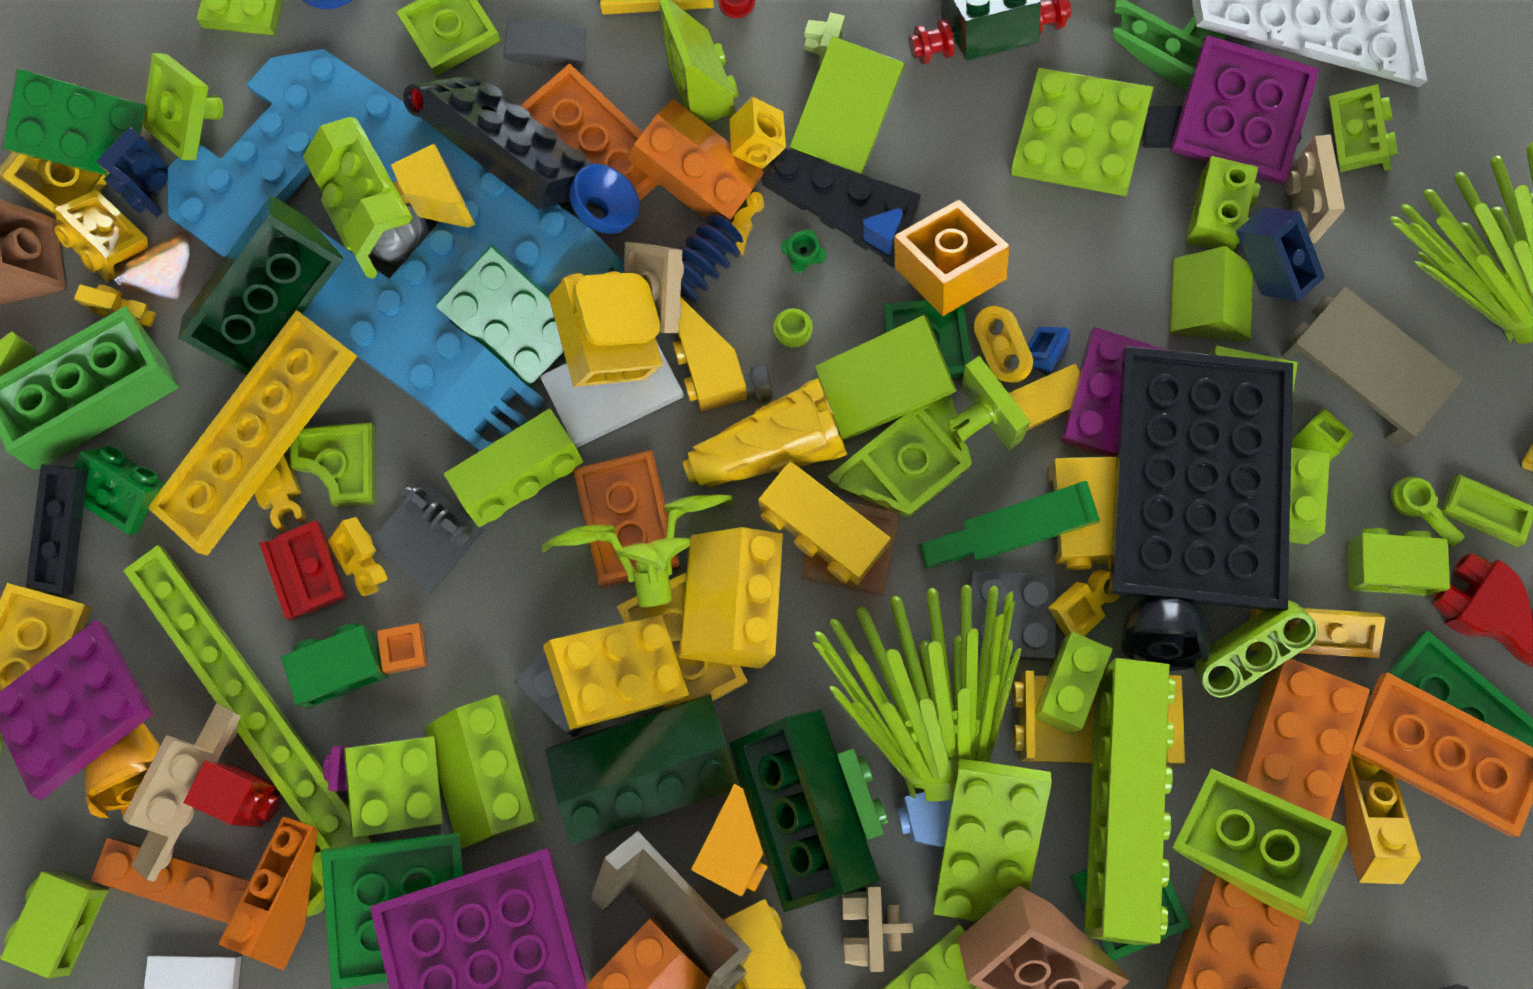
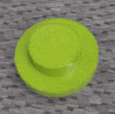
[773,308,813,348]

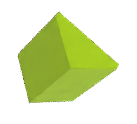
[1169,246,1253,342]

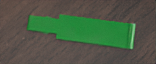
[919,481,1100,569]

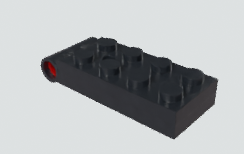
[403,75,593,210]

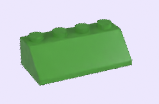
[0,306,180,471]

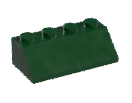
[178,195,343,375]
[545,693,741,845]
[729,709,880,913]

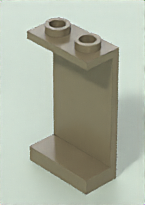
[1282,286,1464,449]
[591,831,752,989]

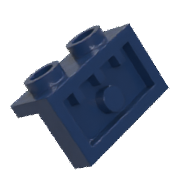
[96,127,168,218]

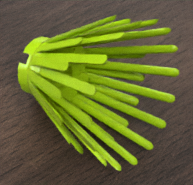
[1390,142,1533,344]
[812,584,1021,802]

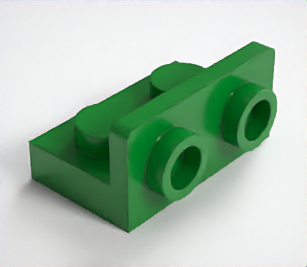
[74,446,165,535]

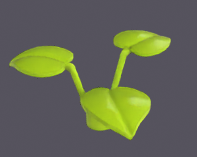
[541,494,734,607]

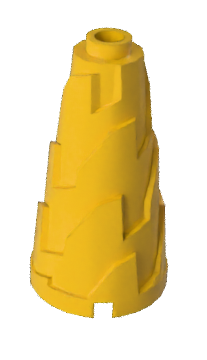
[683,378,847,488]

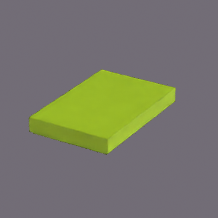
[790,36,905,174]
[815,315,957,441]

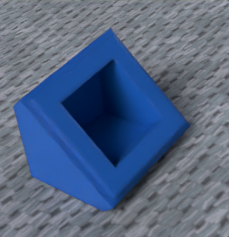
[862,208,903,255]
[1028,327,1070,375]

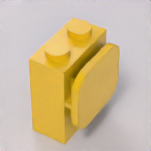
[548,271,663,387]

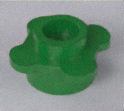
[781,229,827,273]

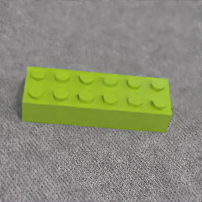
[1084,658,1175,945]

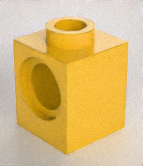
[729,96,786,169]

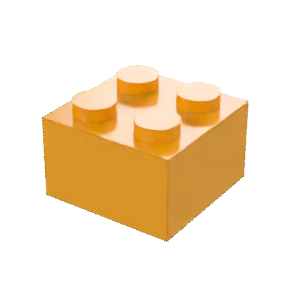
[894,200,1009,316]

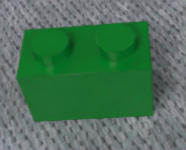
[280,623,389,709]

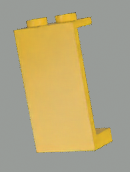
[1012,671,1185,766]

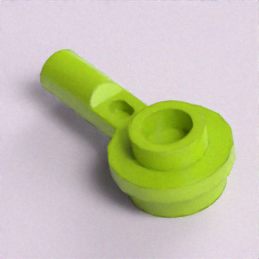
[1391,476,1465,547]

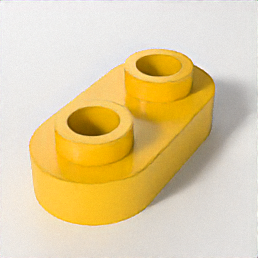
[974,306,1033,383]

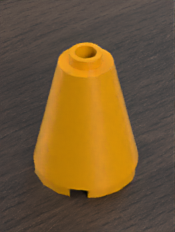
[84,722,160,818]

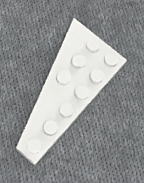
[1192,0,1428,87]

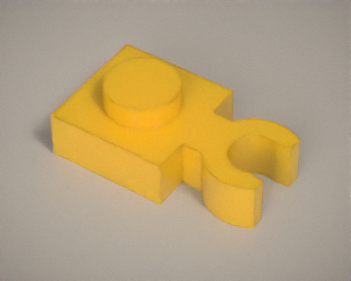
[74,284,157,328]
[254,455,307,532]
[328,517,387,597]
[1048,569,1121,637]

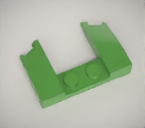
[1112,0,1228,92]

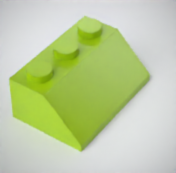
[424,694,543,850]

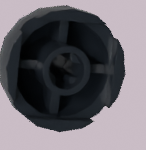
[1121,597,1211,671]

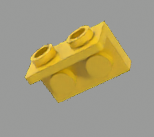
[54,189,148,283]

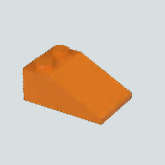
[588,917,711,989]

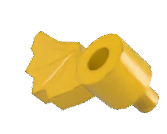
[731,192,765,255]

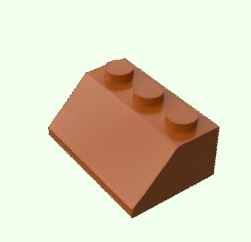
[627,98,765,221]

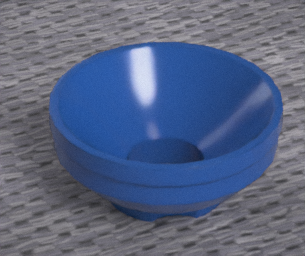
[569,164,640,234]

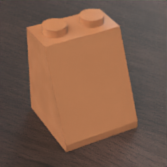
[0,199,66,305]

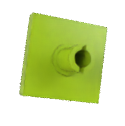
[142,53,224,160]
[947,356,1031,451]

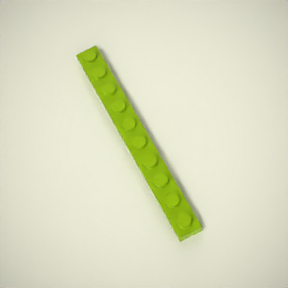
[123,545,376,851]

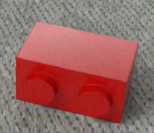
[183,761,280,827]

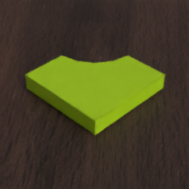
[290,423,376,507]

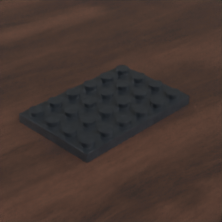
[1109,346,1293,611]

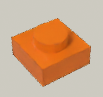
[377,623,428,674]

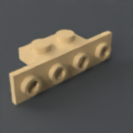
[122,703,241,882]

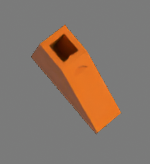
[218,817,318,971]

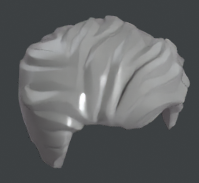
[369,203,430,266]

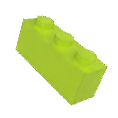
[444,408,584,528]

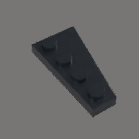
[762,148,921,268]

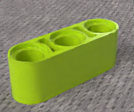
[1193,601,1318,698]

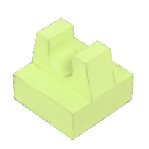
[804,12,845,66]

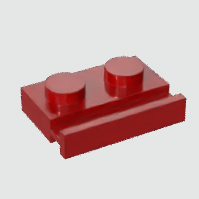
[259,520,348,621]

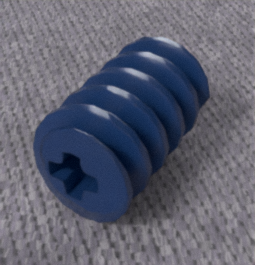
[677,213,743,302]

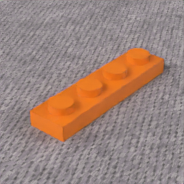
[90,838,250,923]

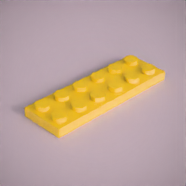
[148,310,357,556]

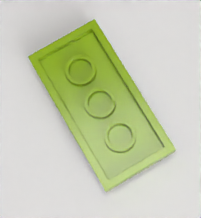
[933,758,1052,921]

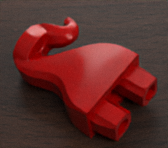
[1431,553,1533,667]

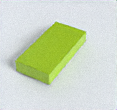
[1440,474,1533,548]

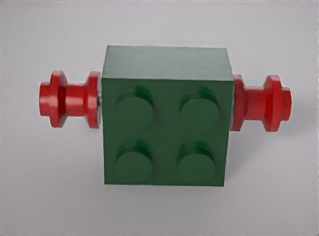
[909,0,1071,65]

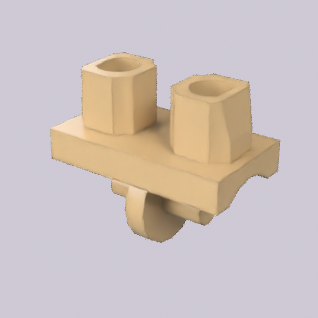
[842,886,914,972]

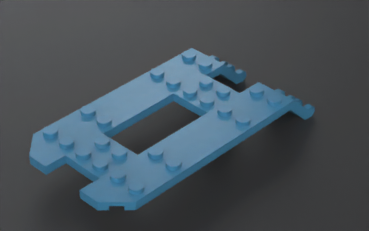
[168,49,624,452]

